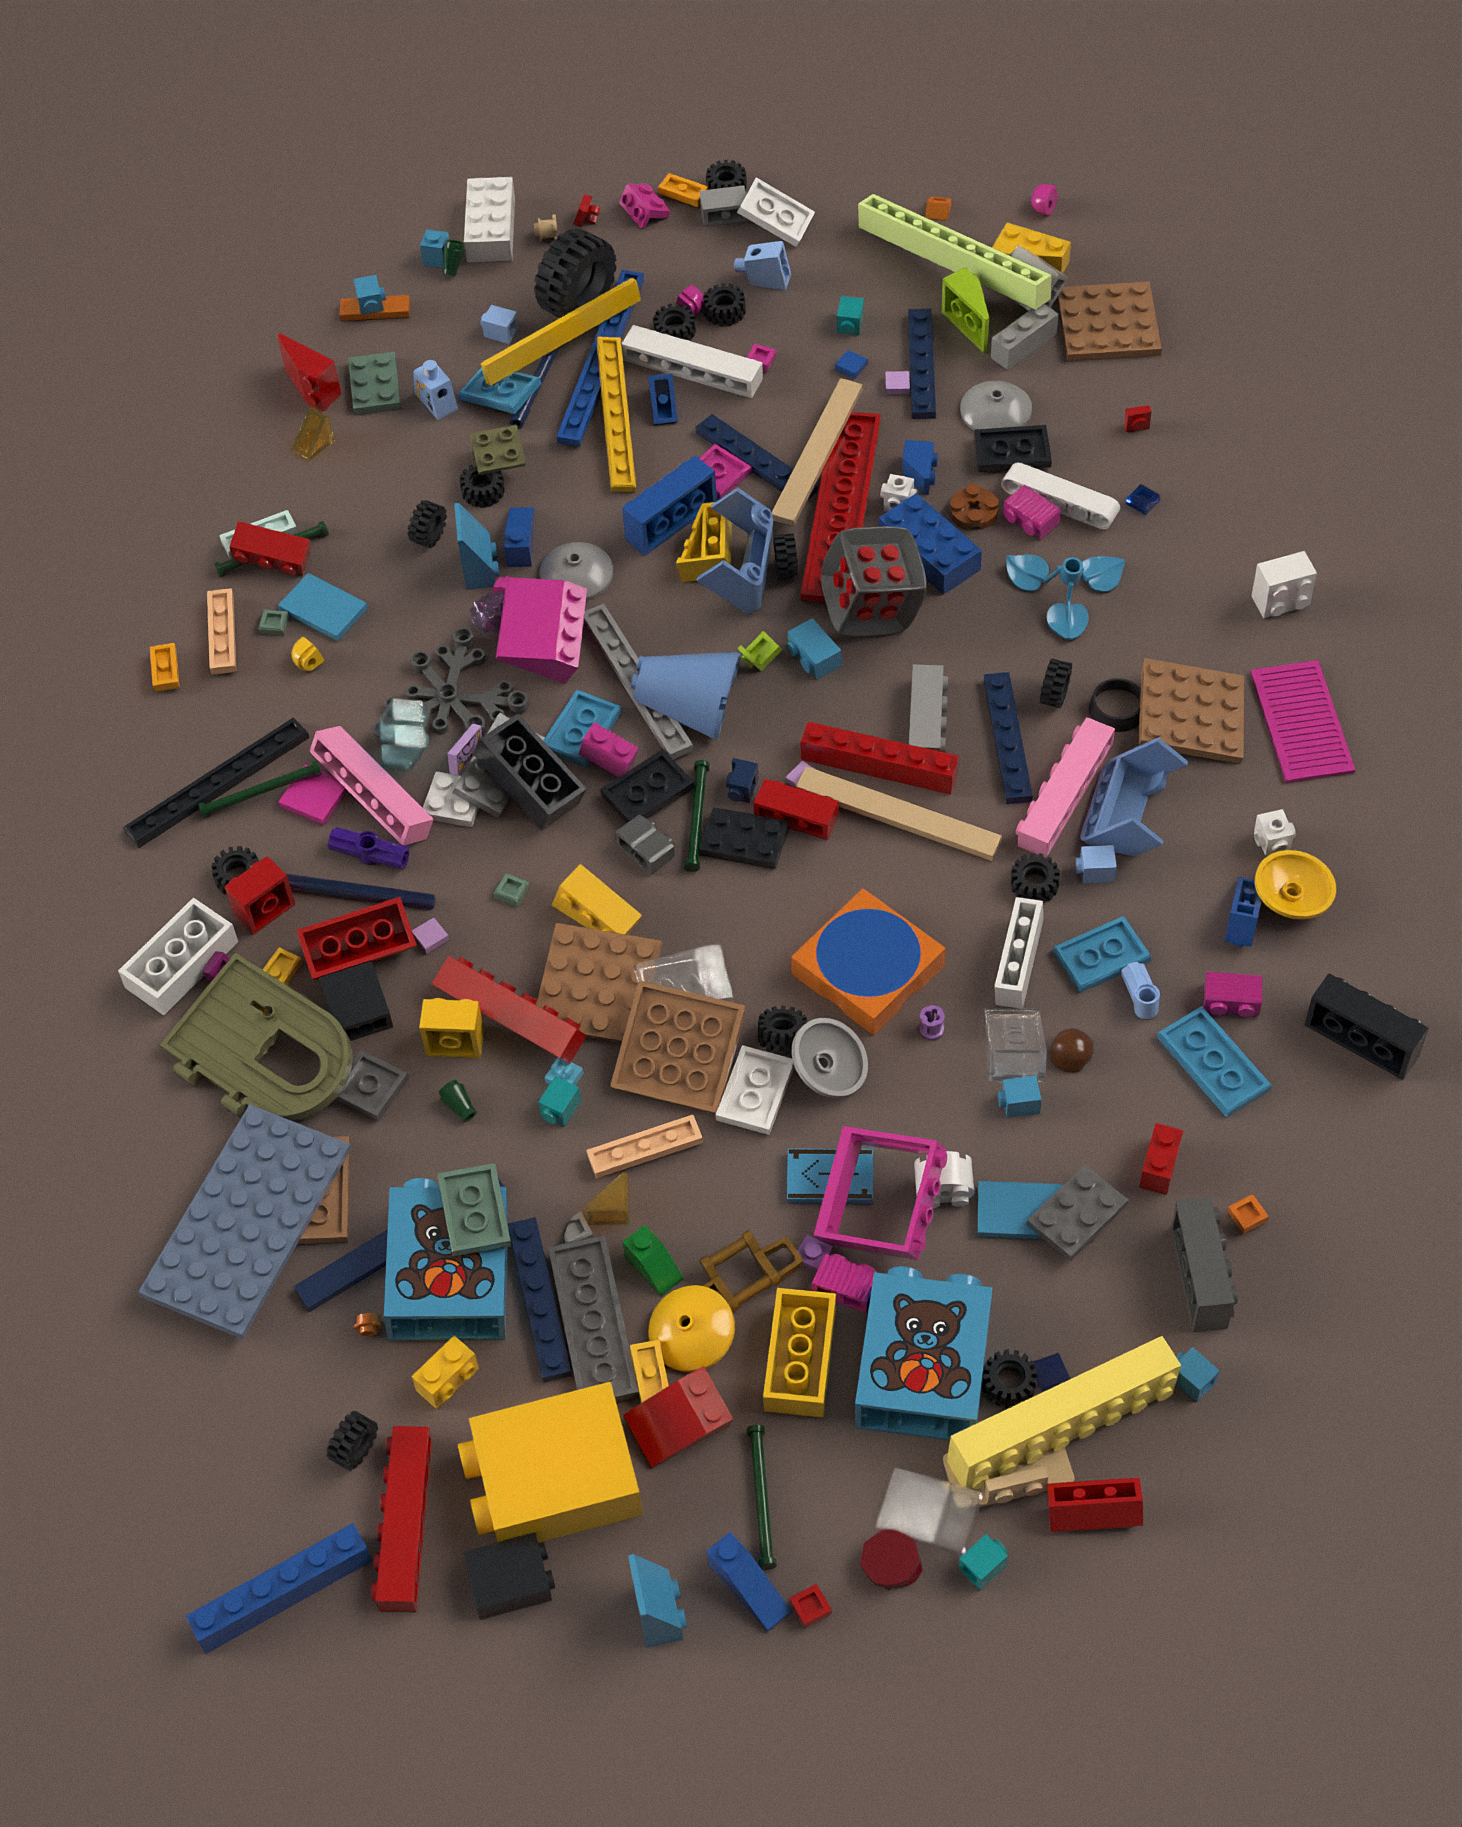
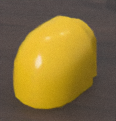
[291,636,325,671]

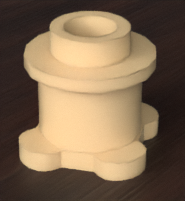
[534,214,558,241]

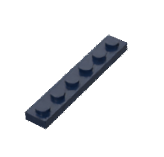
[908,309,936,419]
[695,414,817,500]
[983,672,1033,804]
[508,1217,572,1383]

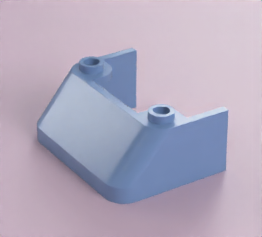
[697,487,773,614]
[1080,737,1188,857]

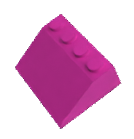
[496,577,587,684]

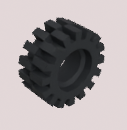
[706,160,747,190]
[703,283,746,327]
[653,303,696,341]
[460,464,505,508]
[407,500,447,548]
[773,533,799,580]
[1040,658,1072,708]
[211,846,259,894]
[1010,853,1060,904]
[758,1006,808,1054]
[982,1349,1037,1409]
[326,1411,378,1471]

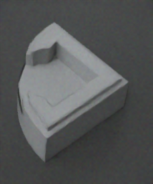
[564,1211,593,1243]

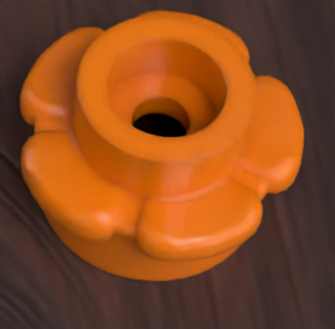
[354,1313,383,1337]

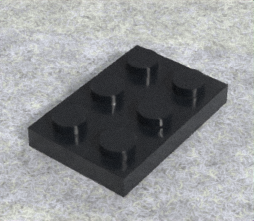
[974,425,1052,472]
[600,749,695,823]
[699,807,790,869]

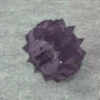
[470,591,505,633]

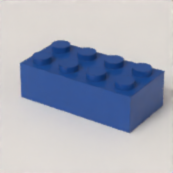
[622,456,717,556]
[879,493,982,595]

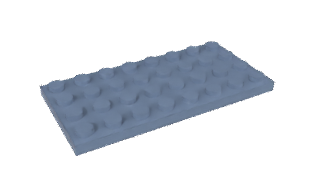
[138,1104,351,1340]

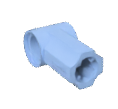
[1121,962,1160,1019]

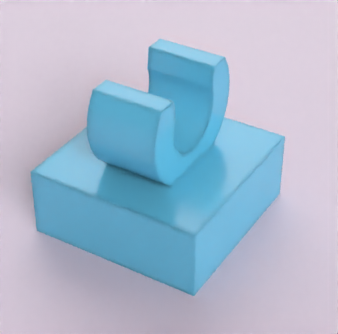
[545,1058,584,1085]

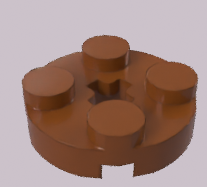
[950,484,999,530]

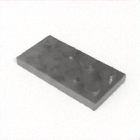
[452,713,545,818]

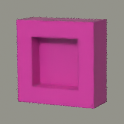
[746,343,776,372]

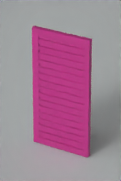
[1250,660,1355,783]

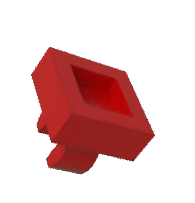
[573,194,600,227]

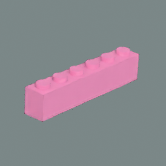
[1015,717,1115,858]
[310,726,434,846]

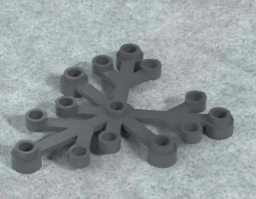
[372,627,529,747]

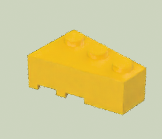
[992,223,1071,273]
[676,502,732,582]
[551,864,642,935]

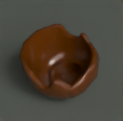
[1050,1028,1094,1072]

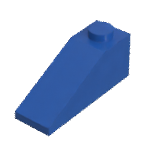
[504,507,535,567]
[1225,877,1261,947]
[707,1532,792,1632]

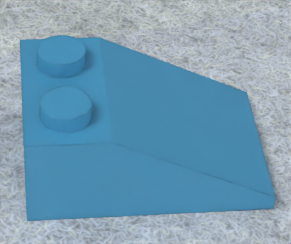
[454,503,499,590]
[628,1554,687,1648]

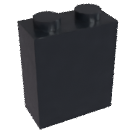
[319,961,393,1041]
[463,1532,556,1620]

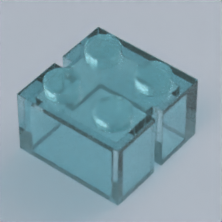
[379,699,429,770]

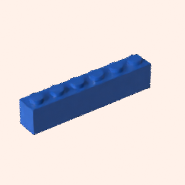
[186,1523,372,1654]

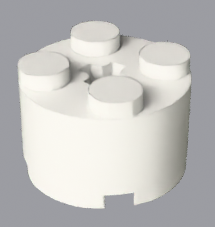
[914,1151,974,1208]

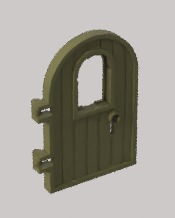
[160,952,353,1121]

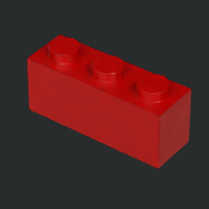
[230,521,311,576]
[753,778,839,840]
[1047,1477,1144,1532]

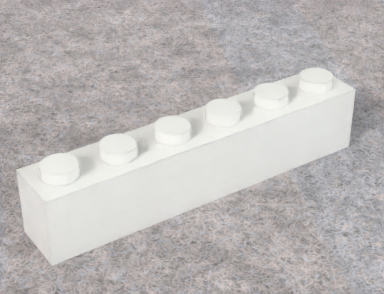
[622,325,763,398]

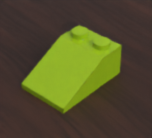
[942,267,989,353]

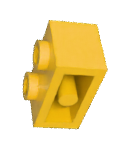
[412,1336,479,1409]

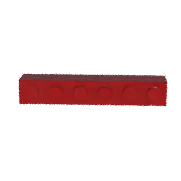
[800,721,959,795]
[432,956,587,1064]
[371,1426,433,1612]

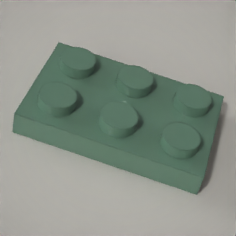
[348,352,401,415]
[437,1163,511,1257]

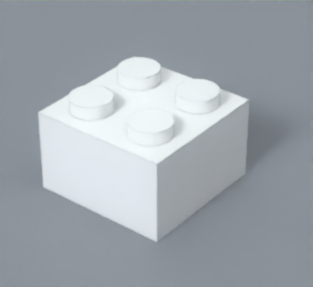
[1251,551,1317,618]

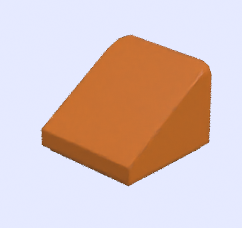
[925,196,952,220]

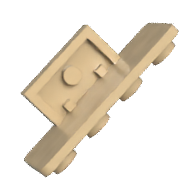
[943,1448,1074,1511]

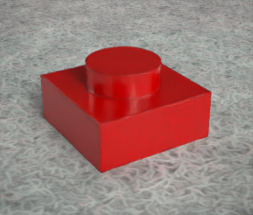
[1124,405,1152,432]
[789,1583,832,1629]

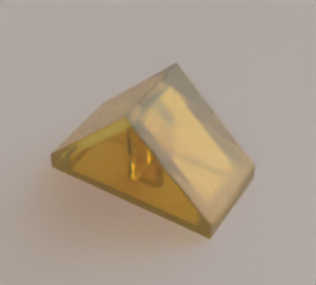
[291,406,334,461]
[583,1172,630,1225]

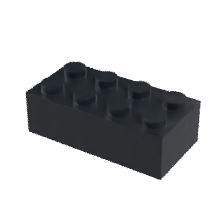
[473,714,587,830]
[1304,973,1429,1080]

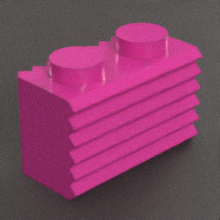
[1003,485,1061,540]
[578,723,638,777]
[1204,971,1263,1018]
[812,1254,878,1313]

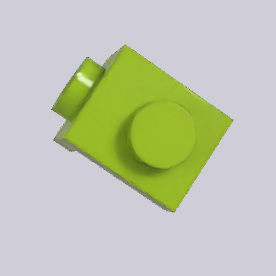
[737,631,783,671]

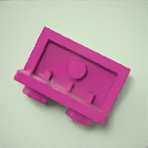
[619,183,671,228]

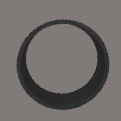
[1089,678,1141,732]

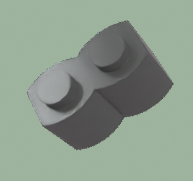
[615,815,675,875]

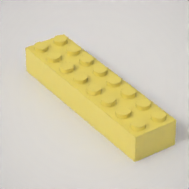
[947,1336,1181,1492]

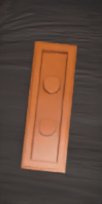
[340,295,410,321]

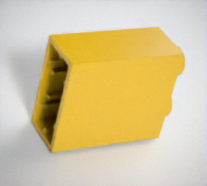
[458,1381,643,1543]

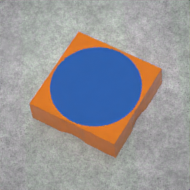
[791,888,946,1036]

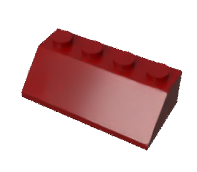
[296,897,417,980]

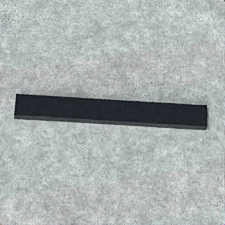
[123,717,310,848]

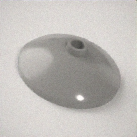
[960,380,1032,431]
[539,542,613,601]
[792,1018,868,1098]

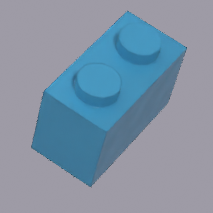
[786,618,841,680]

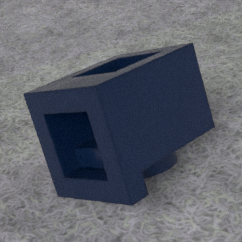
[726,758,759,803]

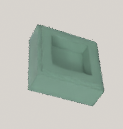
[258,610,289,636]
[494,873,530,907]

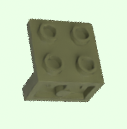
[470,425,526,475]

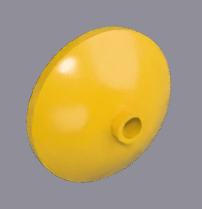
[1255,850,1336,919]
[648,1285,735,1373]

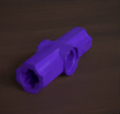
[328,827,410,870]

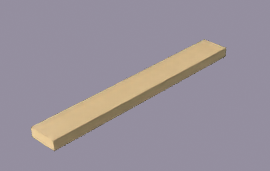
[772,378,863,526]
[796,766,1002,861]

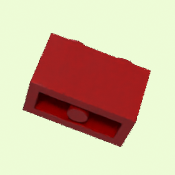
[1139,1123,1184,1195]

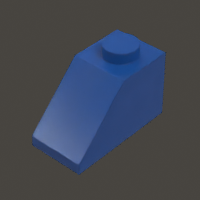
[648,373,678,424]

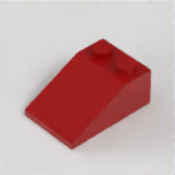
[277,333,342,411]
[623,1366,733,1469]

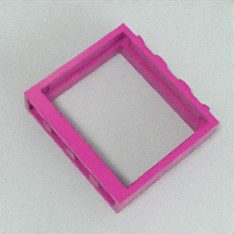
[813,1126,948,1260]

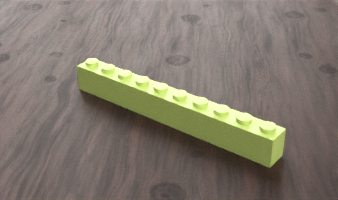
[858,194,1051,310]

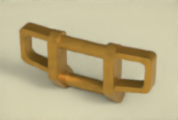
[699,1230,803,1312]

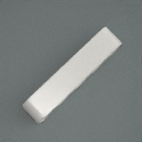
[1001,463,1120,529]

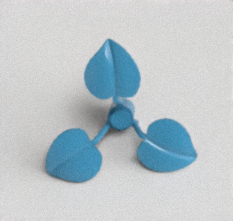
[1006,554,1125,640]

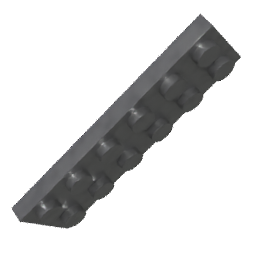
[548,1235,639,1402]

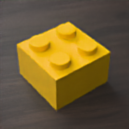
[419,998,484,1058]

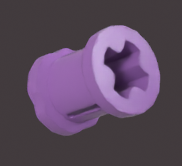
[919,1005,945,1041]

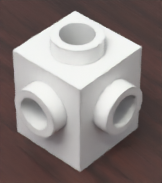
[880,474,917,512]
[1254,809,1296,856]

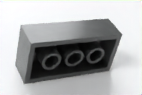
[1171,1197,1238,1332]

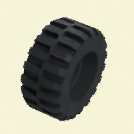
[534,228,617,318]

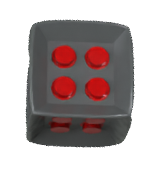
[821,526,926,636]

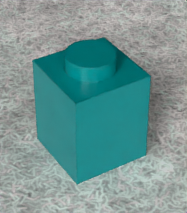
[836,296,864,335]
[538,1076,582,1127]
[958,1534,1008,1591]

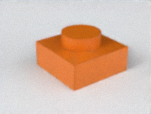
[1227,1194,1269,1234]

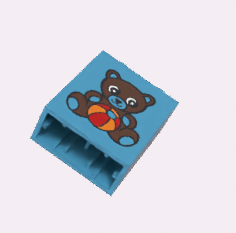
[384,1178,508,1341]
[855,1266,993,1441]

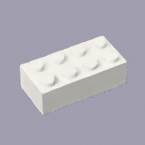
[464,177,515,263]
[118,897,238,1015]

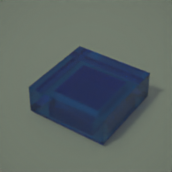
[1126,484,1161,515]
[1033,1353,1070,1392]

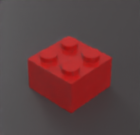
[224,856,296,935]

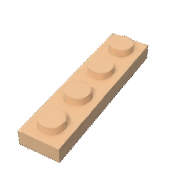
[207,588,237,675]
[586,1115,703,1179]

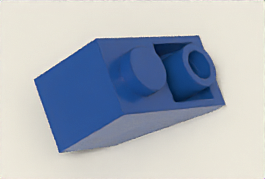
[902,440,938,495]

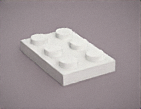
[737,178,815,247]
[716,1045,795,1135]

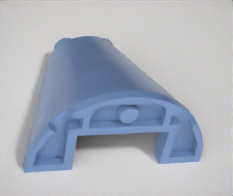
[631,652,741,740]

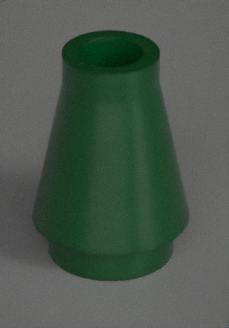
[443,240,466,276]
[439,1080,477,1122]

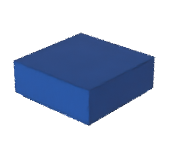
[835,350,868,379]

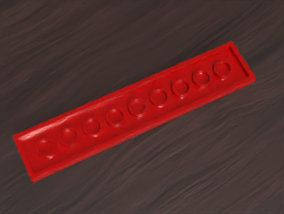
[801,412,881,603]

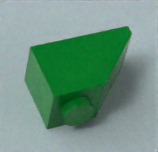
[622,1225,683,1297]

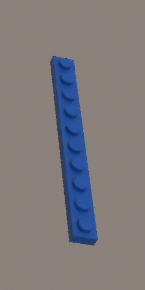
[556,270,645,447]

